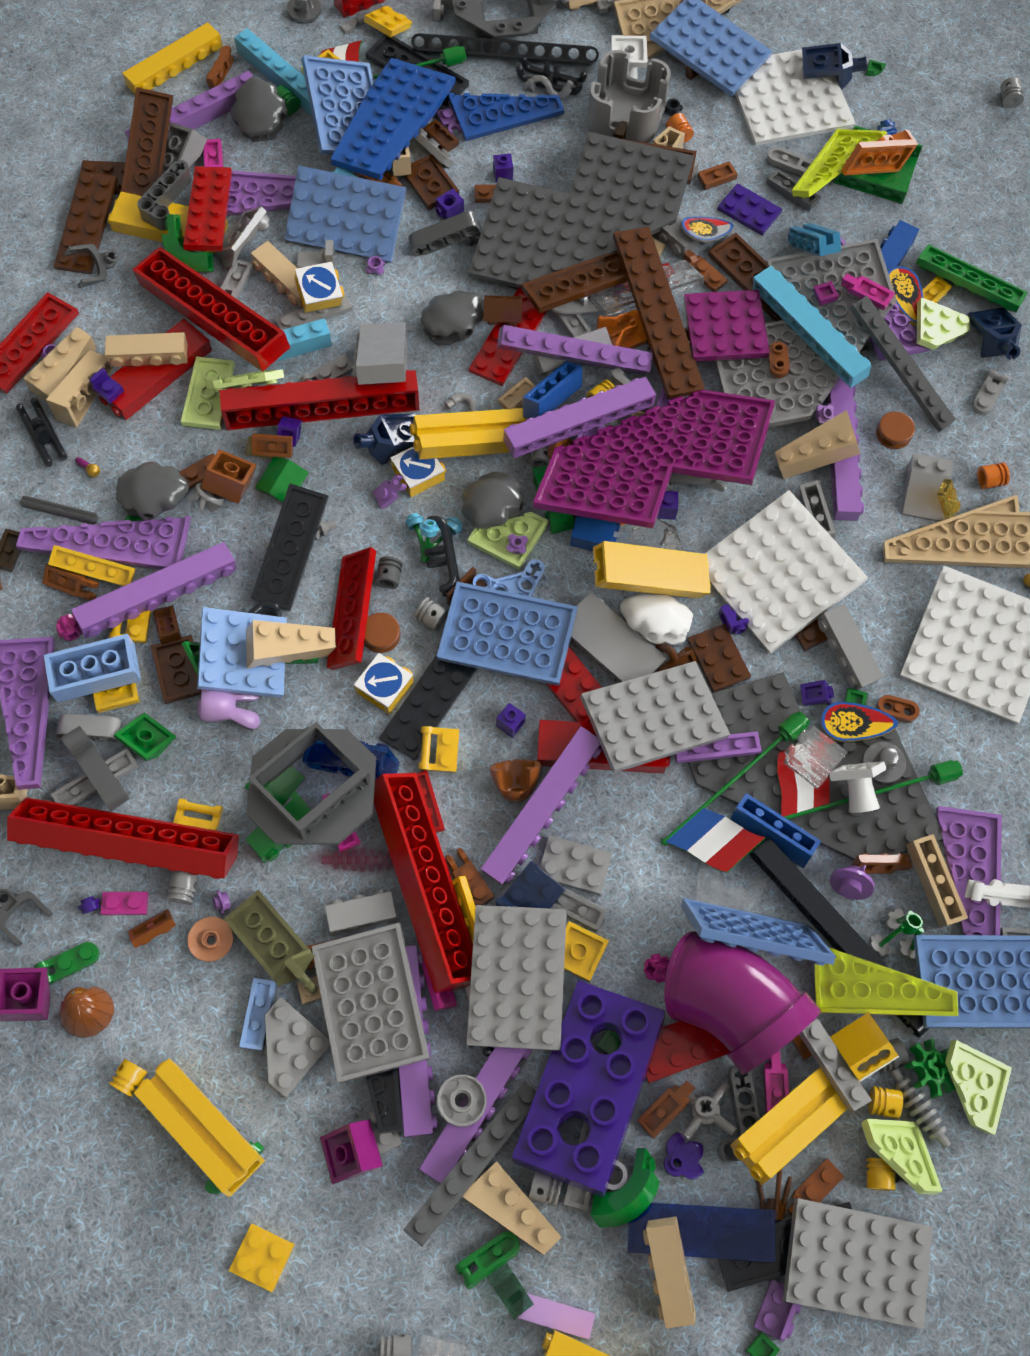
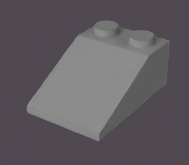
[162,122,207,174]
[902,453,953,522]

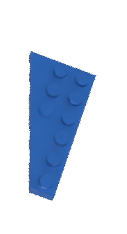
[448,93,564,141]

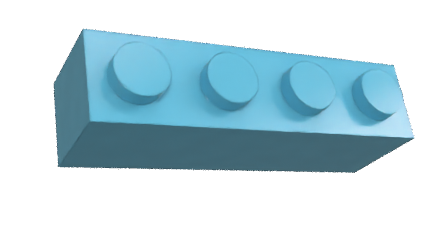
[275,318,332,362]

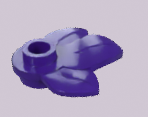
[663,1132,704,1180]

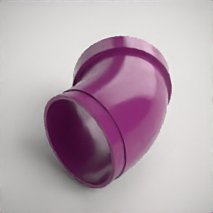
[664,931,821,1074]

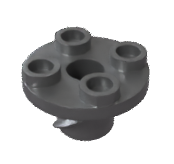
[287,0,321,23]
[862,742,906,784]

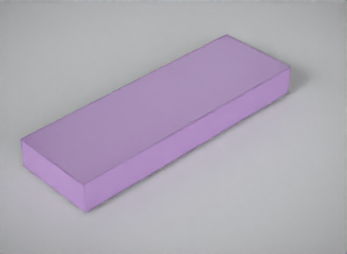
[518,1292,595,1339]

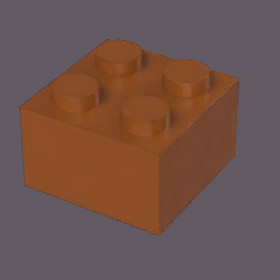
[201,449,256,504]

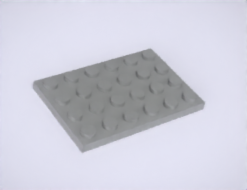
[580,661,730,773]
[467,905,567,1051]
[312,923,430,1084]
[782,1198,933,1329]

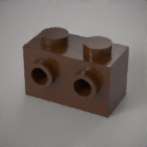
[483,295,522,326]

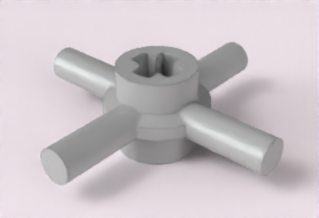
[679,1081,737,1141]

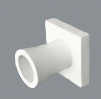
[611,35,647,79]
[830,761,886,813]

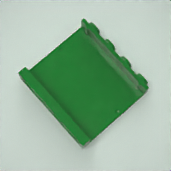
[834,125,923,204]

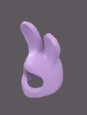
[197,689,260,729]

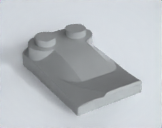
[215,206,269,269]

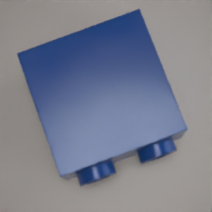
[570,516,620,551]

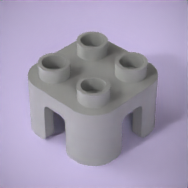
[588,50,671,143]

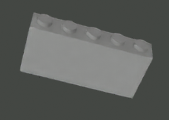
[353,322,408,385]
[570,592,667,684]

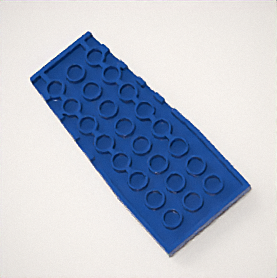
[331,58,455,180]

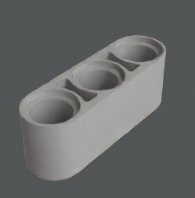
[56,714,121,743]

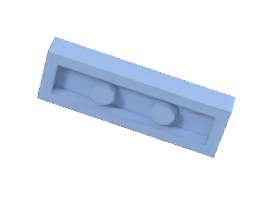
[239,978,277,1051]

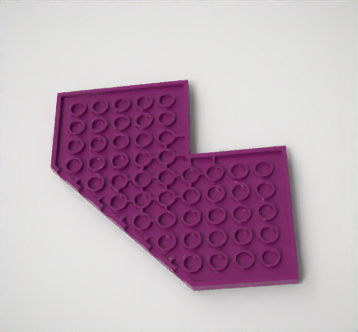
[533,390,775,529]

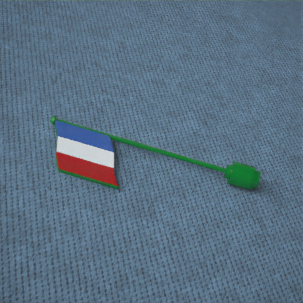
[660,711,810,873]

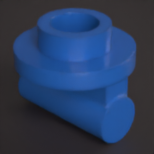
[877,119,897,135]

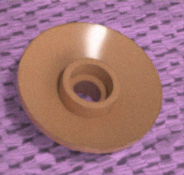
[188,917,233,962]

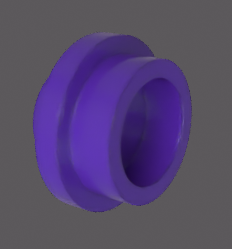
[78,896,100,914]

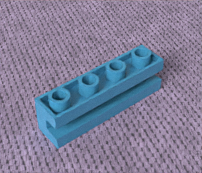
[788,223,841,256]

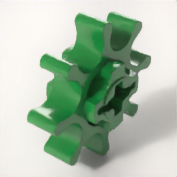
[905,1038,956,1099]

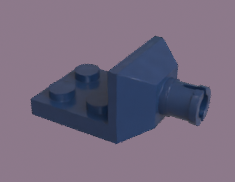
[802,43,867,90]
[968,308,1022,360]
[353,413,416,465]
[496,861,566,909]

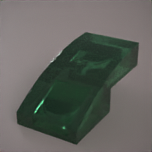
[487,1263,534,1320]

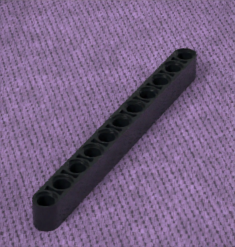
[411,33,599,63]
[749,837,930,1038]

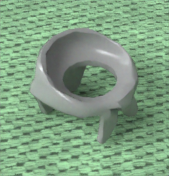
[189,482,225,512]

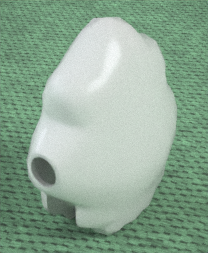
[620,593,693,646]

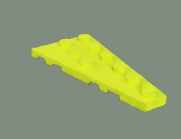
[792,129,887,198]
[814,948,959,1016]

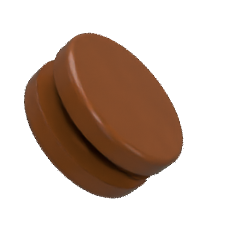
[876,411,915,449]
[364,613,400,653]

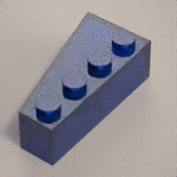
[302,739,400,779]

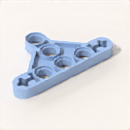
[472,559,545,597]

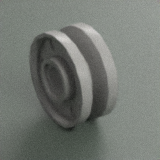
[437,1075,487,1127]

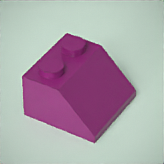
[0,968,50,1022]
[320,1119,383,1184]

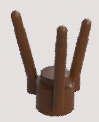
[756,1169,792,1220]

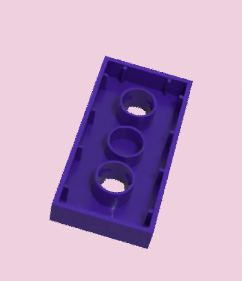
[512,980,665,1198]

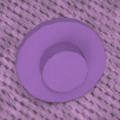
[830,865,875,900]

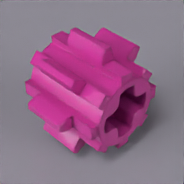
[56,614,82,641]
[643,953,670,983]

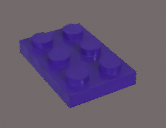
[717,183,782,236]

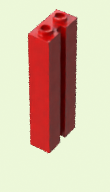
[98,318,212,420]
[537,720,670,774]

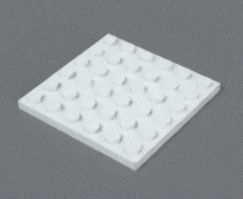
[735,49,856,146]
[705,490,868,654]
[899,566,1030,724]

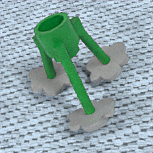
[869,908,924,960]

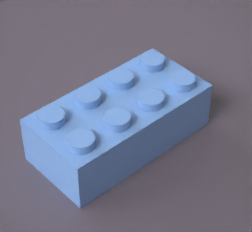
[44,634,141,702]

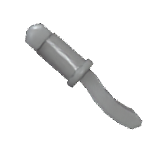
[340,11,372,34]

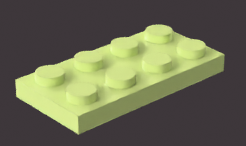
[181,357,235,430]

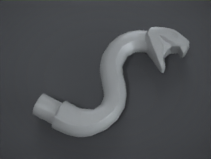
[523,75,574,100]
[444,393,501,412]

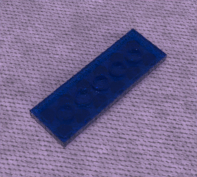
[628,1203,775,1263]

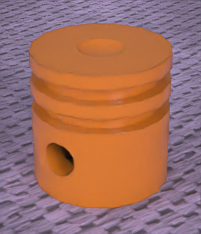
[666,113,694,143]
[977,462,1010,489]

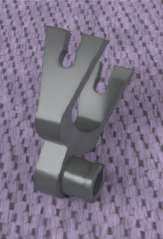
[65,244,118,288]
[0,889,53,946]

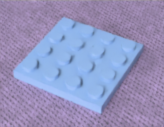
[197,607,287,698]

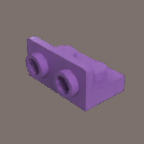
[753,1279,802,1341]

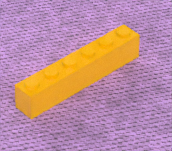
[122,22,223,94]

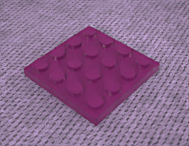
[683,290,770,362]

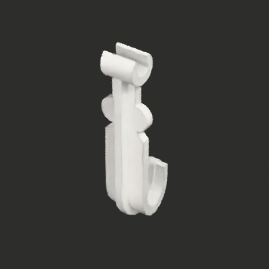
[965,879,1030,908]

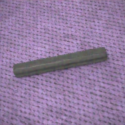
[20,495,98,524]

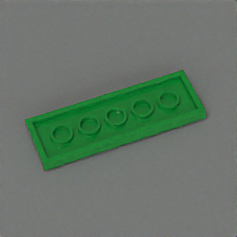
[915,244,1028,313]

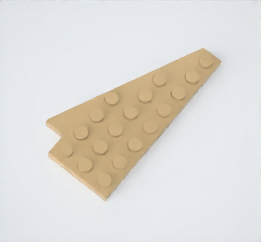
[614,0,742,60]
[882,495,1030,568]

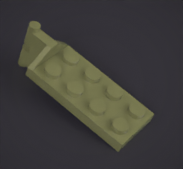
[224,890,317,994]

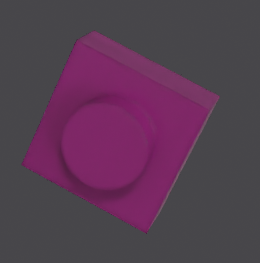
[813,281,839,306]

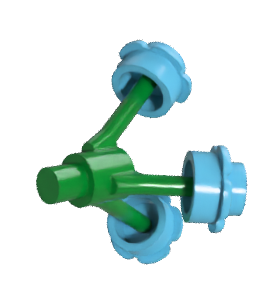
[405,513,463,562]

